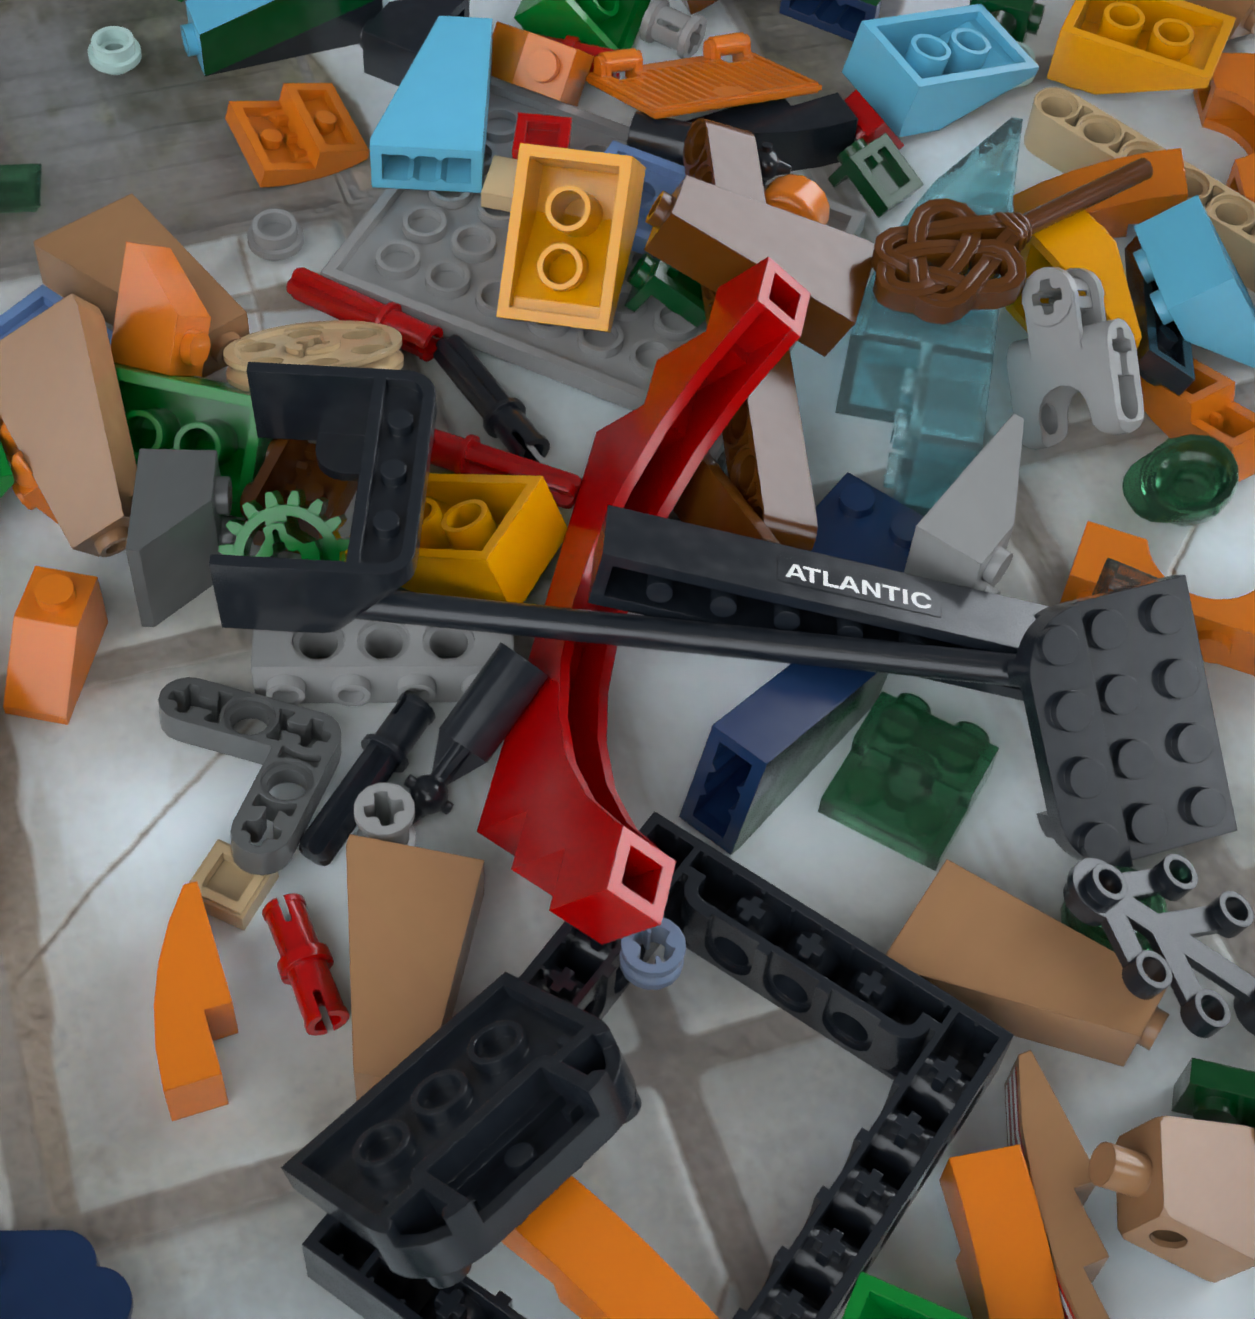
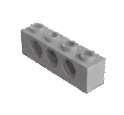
[251,619,514,706]

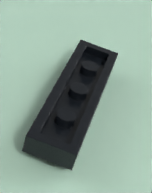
[1124,235,1195,396]

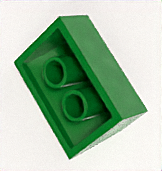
[514,0,651,49]
[114,363,274,518]

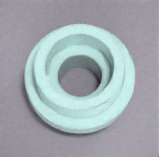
[88,26,142,75]

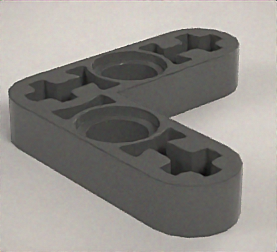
[158,677,341,875]

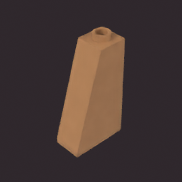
[33,193,249,378]
[0,293,137,557]
[346,834,484,1101]
[885,859,1169,1067]

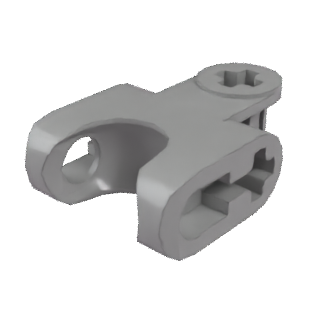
[1006,267,1144,450]

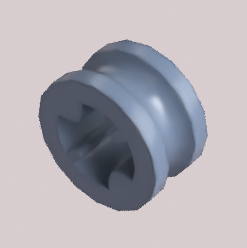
[619,918,686,990]

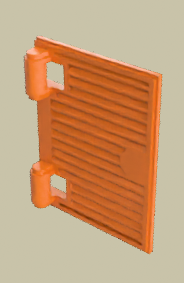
[586,32,822,119]

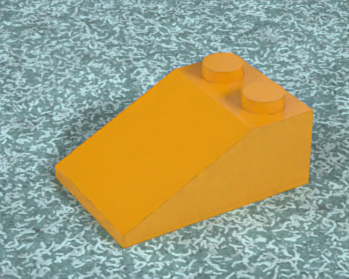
[1047,0,1236,95]
[496,143,646,333]
[1005,210,1142,349]
[345,473,568,603]

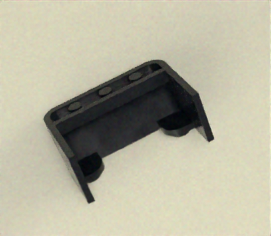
[209,362,437,633]

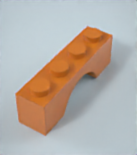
[1193,53,1255,203]
[1059,521,1255,676]

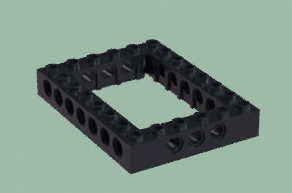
[302,811,1014,1319]

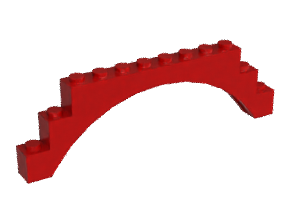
[477,257,811,945]

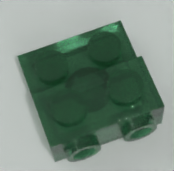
[818,691,999,871]

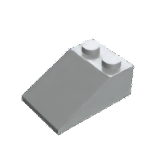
[904,413,1024,595]

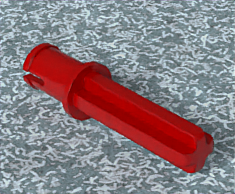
[286,267,443,362]
[430,428,582,509]

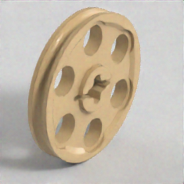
[223,320,404,392]

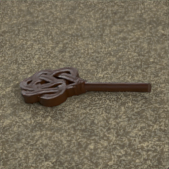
[871,158,1153,325]

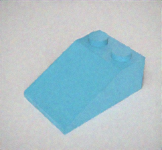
[842,4,1039,138]
[1133,195,1255,368]

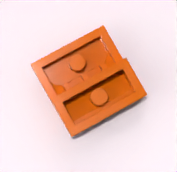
[225,83,370,188]

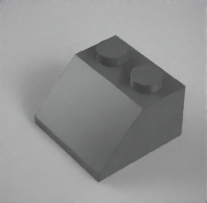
[126,449,237,627]

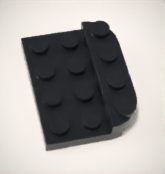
[1008,575,1238,869]
[281,972,642,1288]

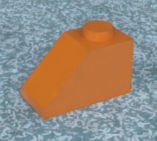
[491,21,594,107]
[110,241,211,377]
[3,566,108,725]

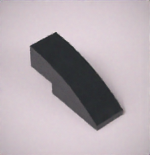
[686,92,858,171]

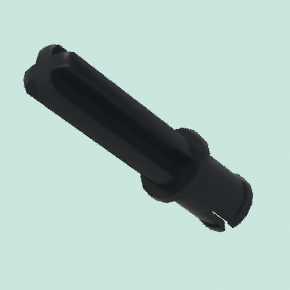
[433,335,550,462]
[299,693,436,866]

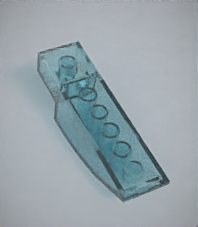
[835,117,1023,516]

